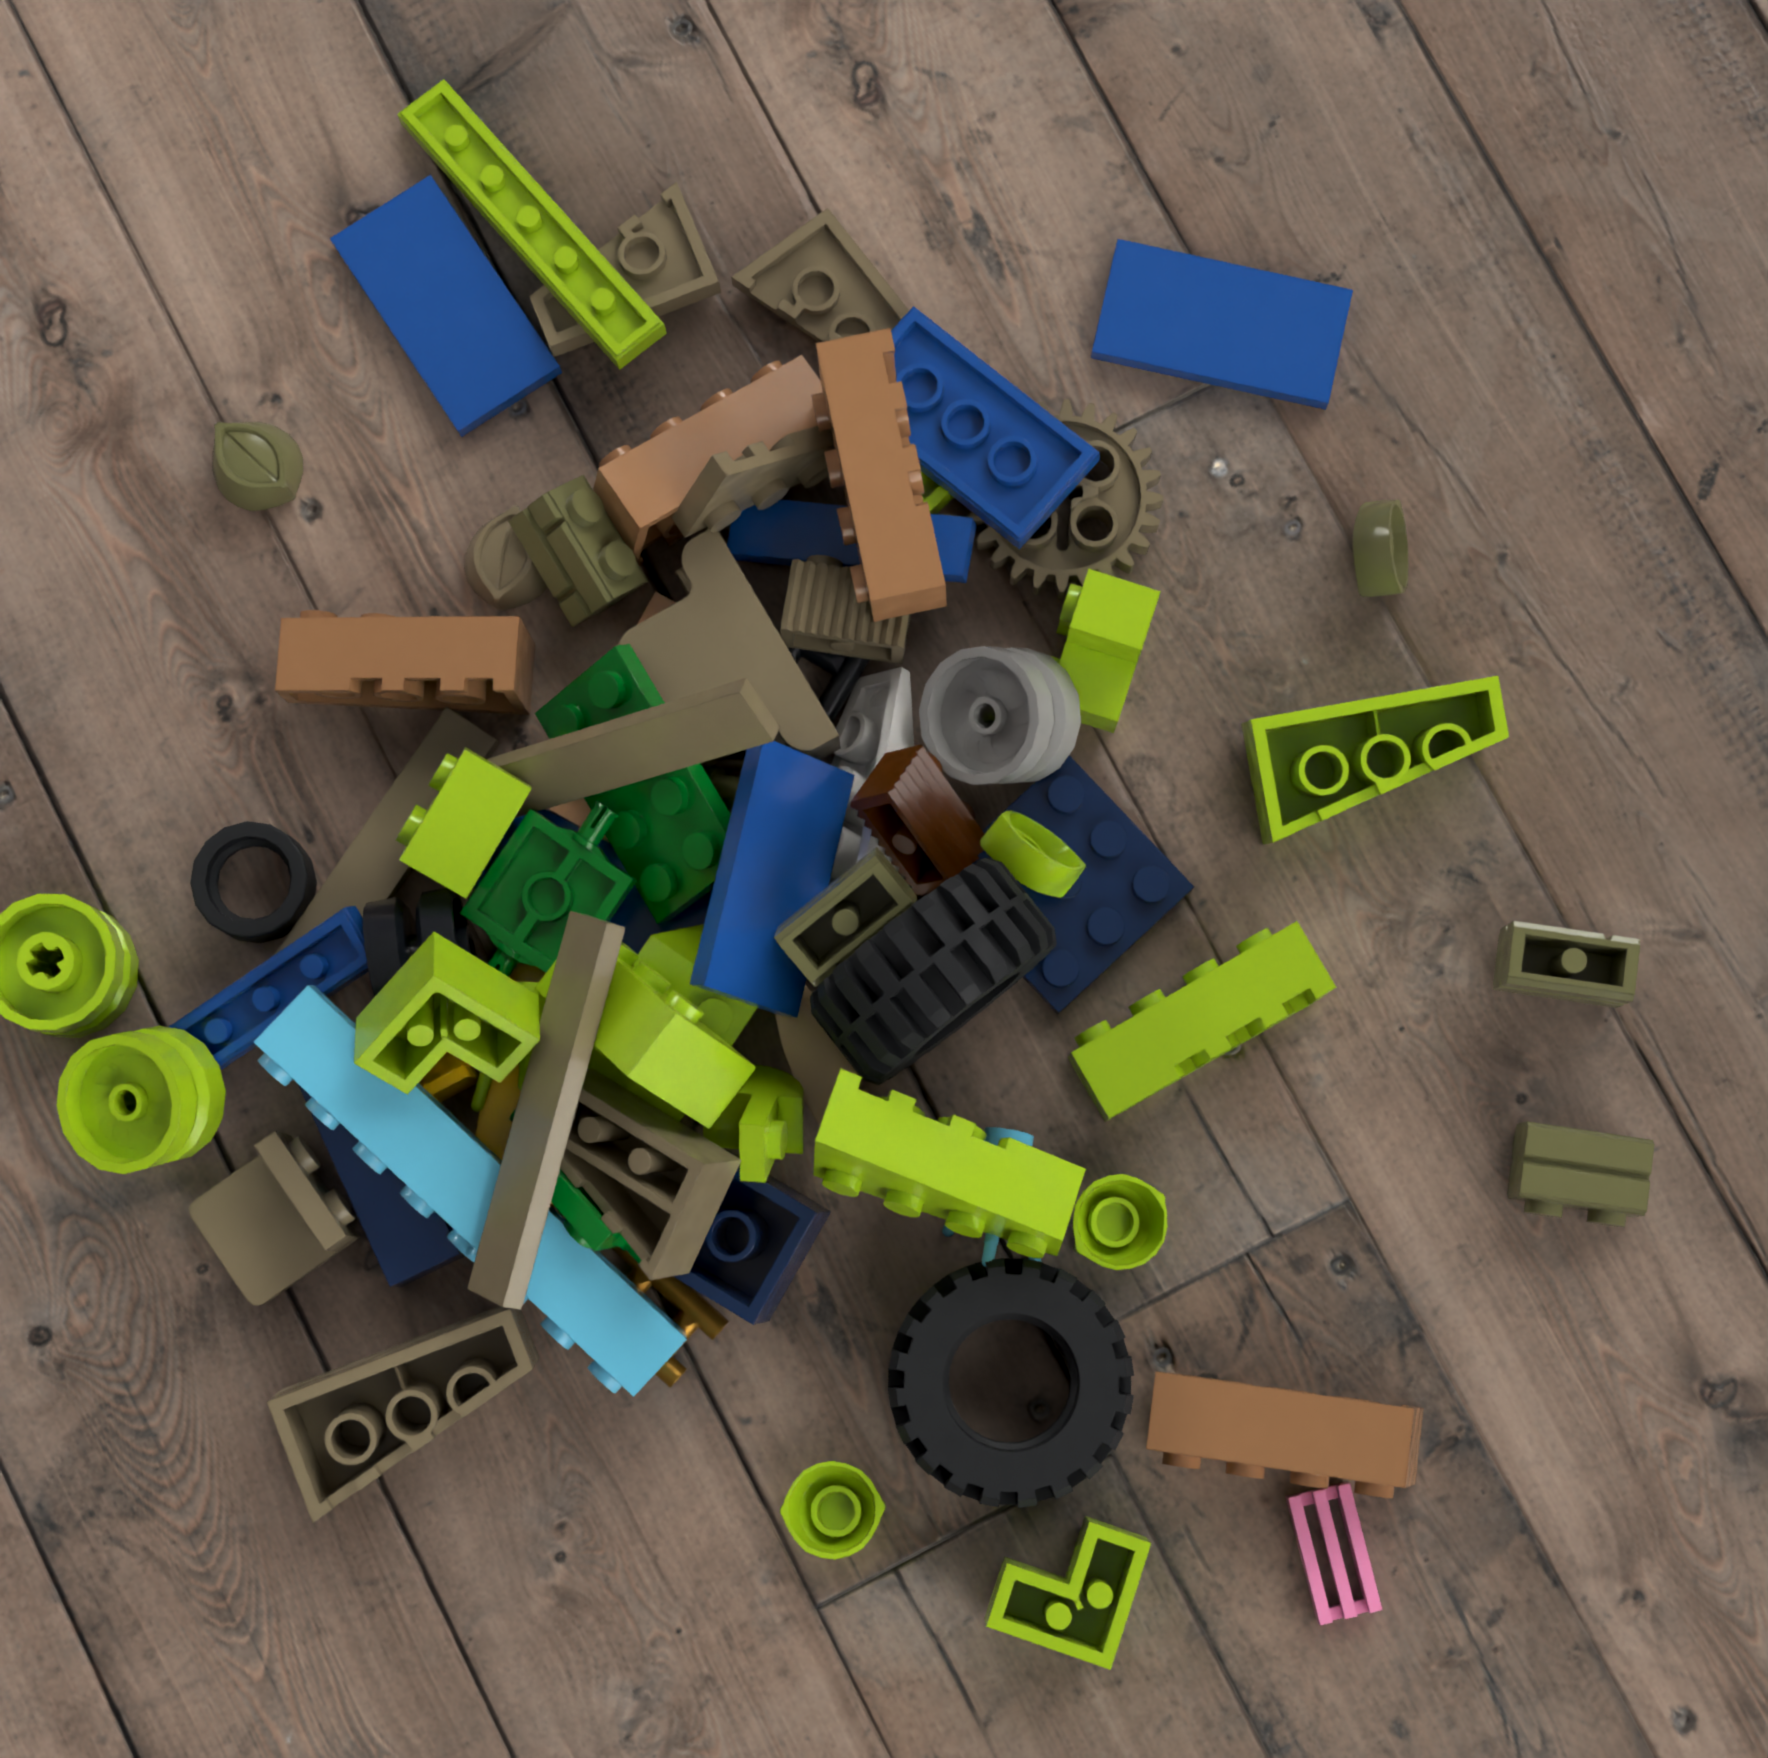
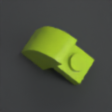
[703,1064,804,1183]

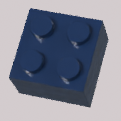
[673,1148,831,1325]

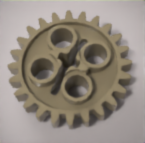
[967,399,1164,599]

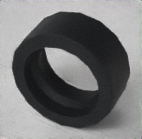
[190,821,317,943]

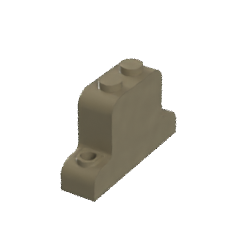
[619,529,841,769]

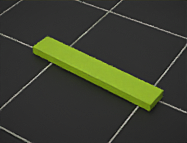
[397,79,667,370]

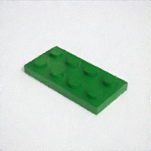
[535,644,731,924]

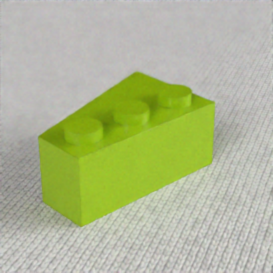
[535,942,757,1129]

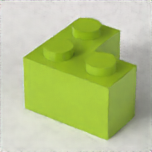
[1051,568,1161,733]
[395,747,532,899]
[354,932,540,1095]
[984,1516,1151,1670]

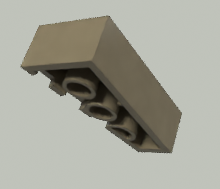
[267,1306,540,1523]

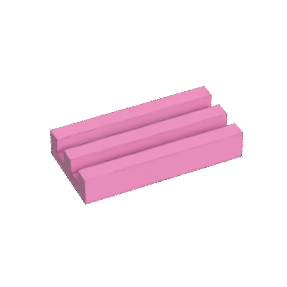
[1285,1482,1382,1625]

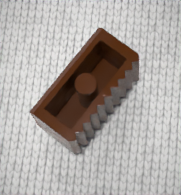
[850,744,984,895]

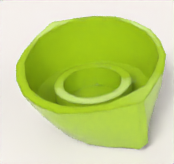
[980,810,1086,898]
[1073,1174,1168,1270]
[780,1461,886,1560]

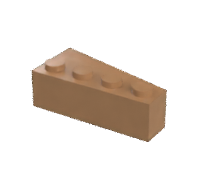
[811,328,947,622]
[593,355,822,566]
[275,610,535,715]
[1146,1372,1424,1498]

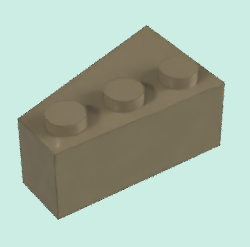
[560,1068,741,1280]

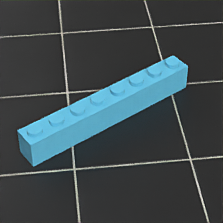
[254,985,687,1397]

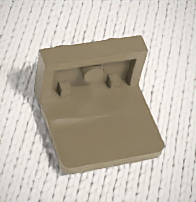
[189,1131,360,1306]

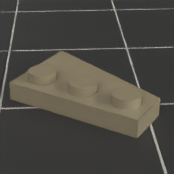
[529,182,722,357]
[731,208,909,343]
[671,426,835,537]

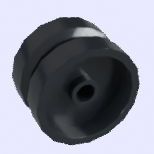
[363,888,477,997]

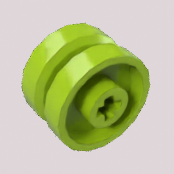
[0,894,139,1038]
[56,1026,226,1174]

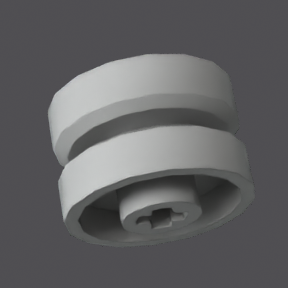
[919,646,1081,785]

